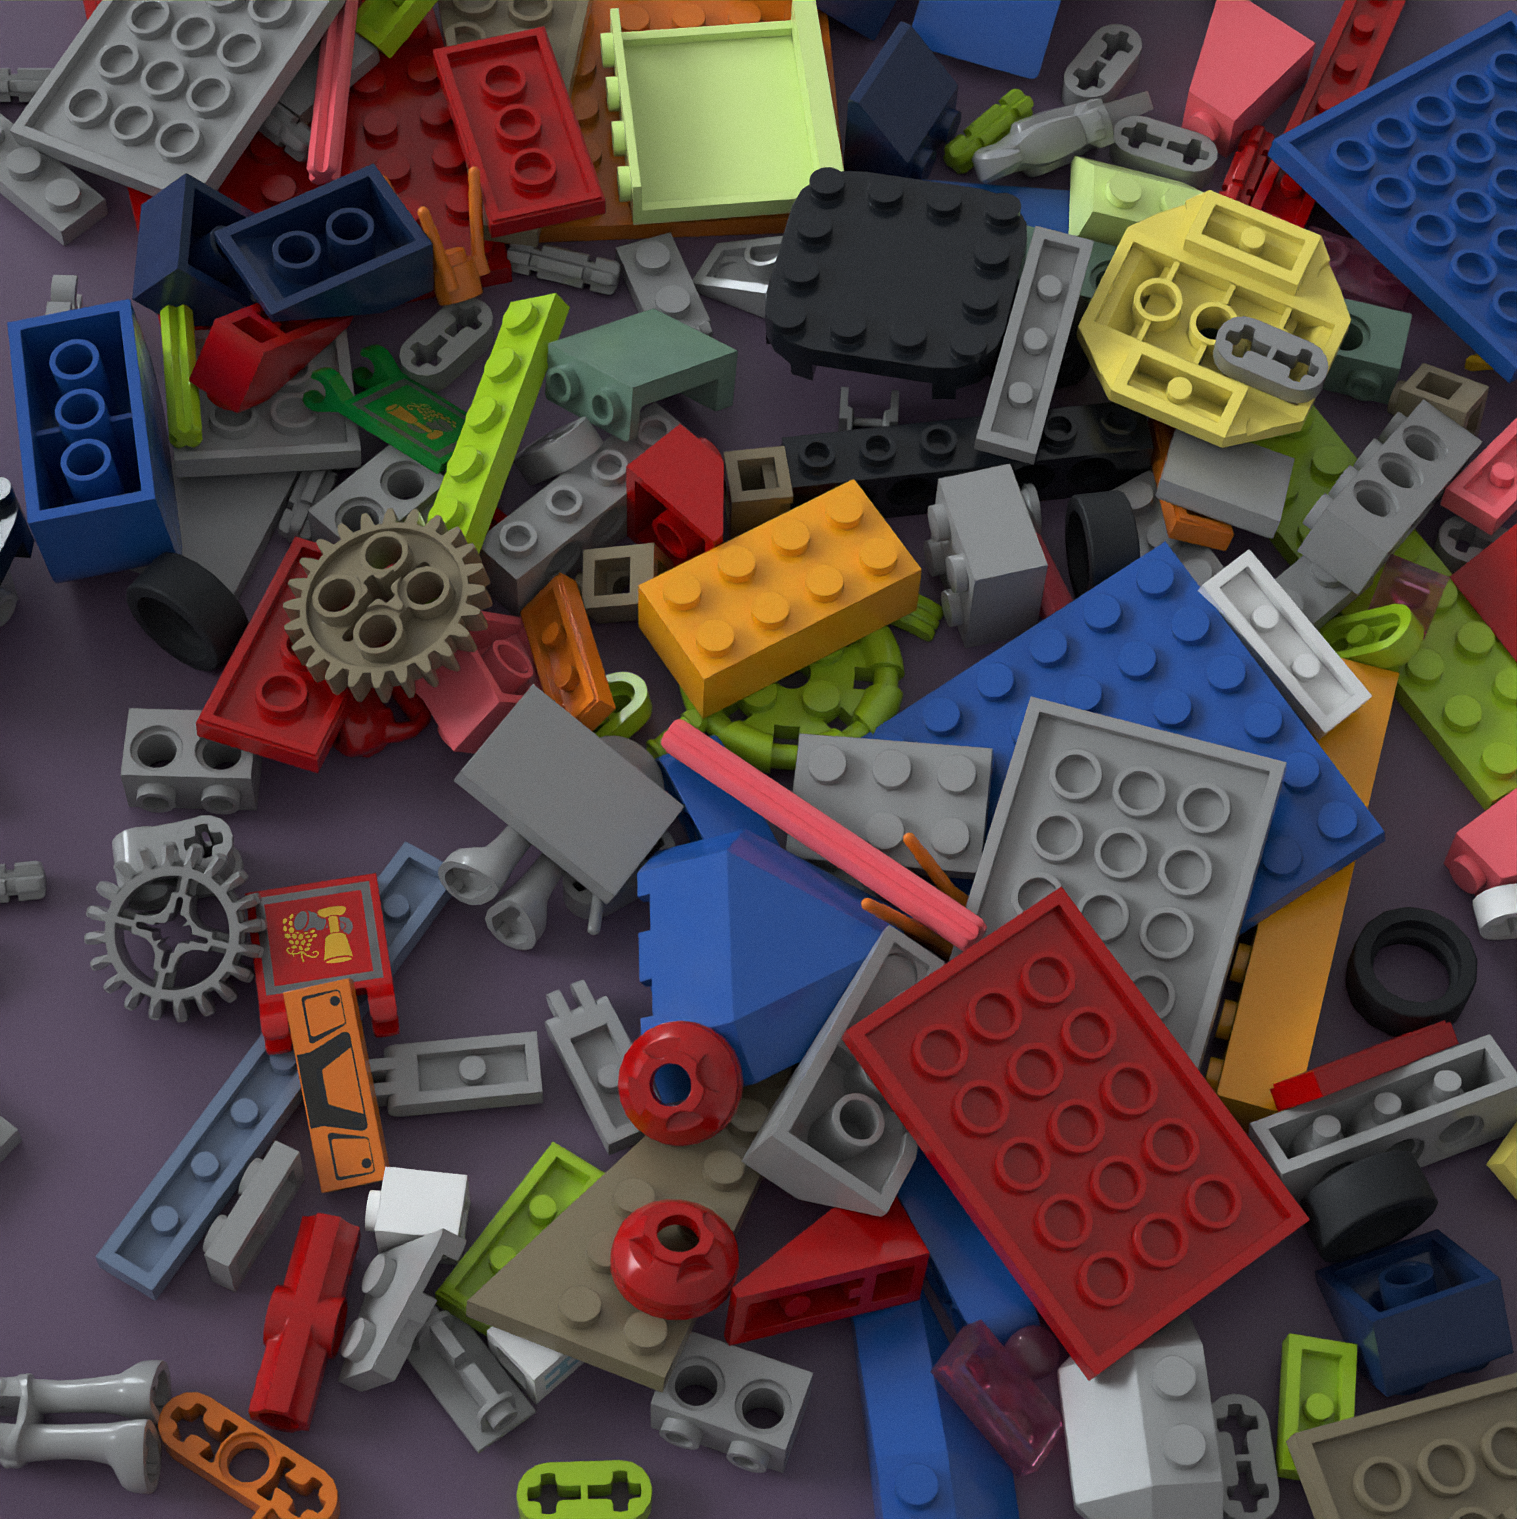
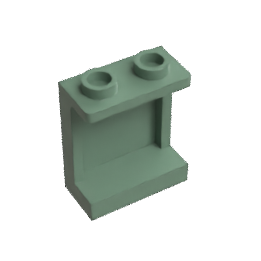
[545,308,738,442]

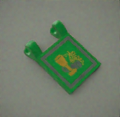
[302,344,467,474]

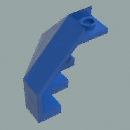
[637,829,913,1104]

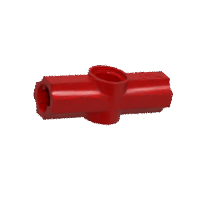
[248,1213,361,1433]

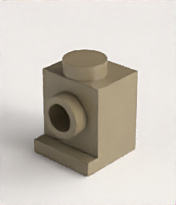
[1387,363,1490,437]
[723,446,793,540]
[575,543,674,624]

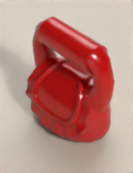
[333,685,431,758]

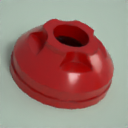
[618,1020,744,1146]
[610,1199,739,1320]

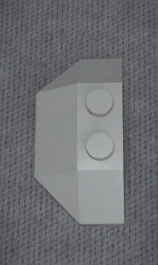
[1057,1310,1223,1519]

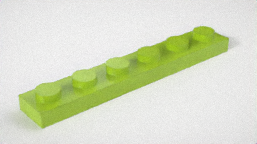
[425,293,570,604]

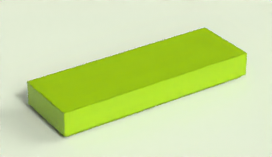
[435,1142,605,1336]

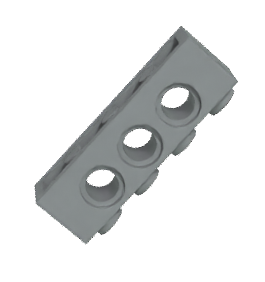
[1297,399,1483,595]
[479,402,694,617]
[1248,1034,1517,1205]

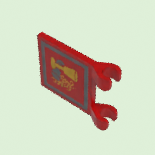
[245,873,400,1055]

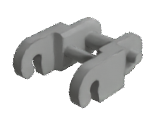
[838,386,899,431]

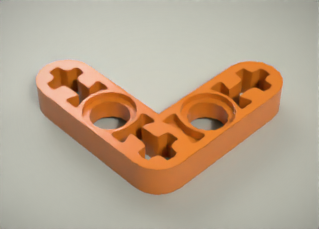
[158,1392,340,1519]

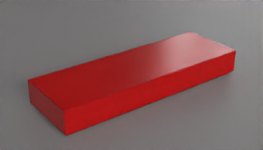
[1269,1020,1459,1111]

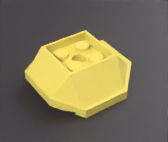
[1077,190,1351,448]

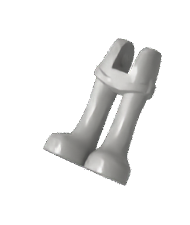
[438,825,565,950]
[0,1360,171,1494]

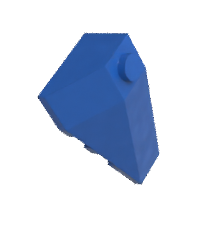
[850,1289,1020,1519]

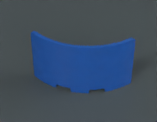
[912,0,1061,79]

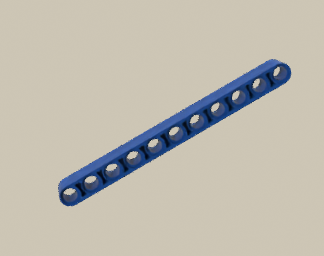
[655,735,1040,1362]

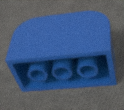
[7,299,182,584]

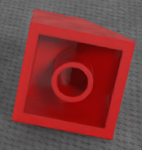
[626,423,724,567]

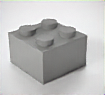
[923,464,1048,648]

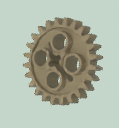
[283,508,492,703]

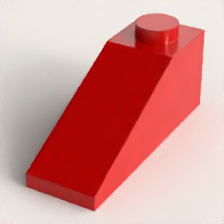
[188,303,354,414]
[723,1196,930,1346]

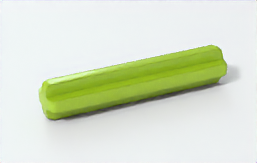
[160,304,203,449]

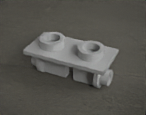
[406,1305,536,1454]

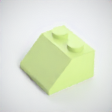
[1068,156,1203,246]

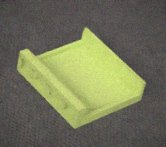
[600,0,844,225]

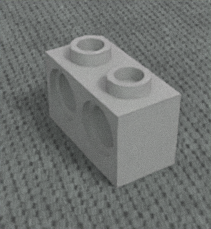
[307,445,444,544]
[120,708,263,814]
[651,1331,813,1473]

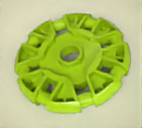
[679,625,905,774]

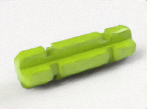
[943,89,1034,174]

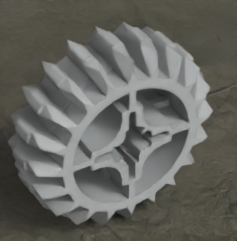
[84,842,268,1022]

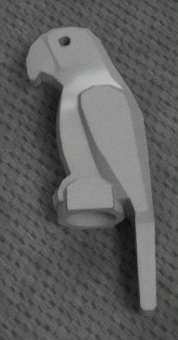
[972,90,1154,184]

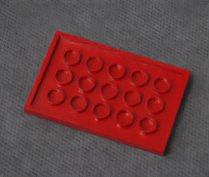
[841,886,1310,1381]

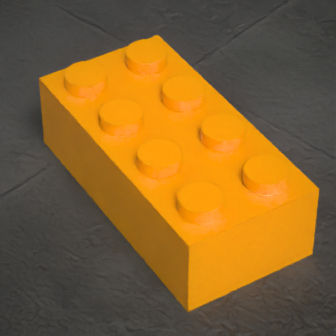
[638,479,922,719]

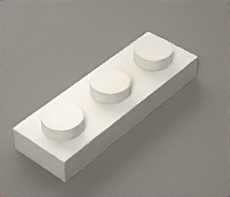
[1198,549,1372,740]

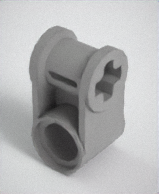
[112,815,244,912]

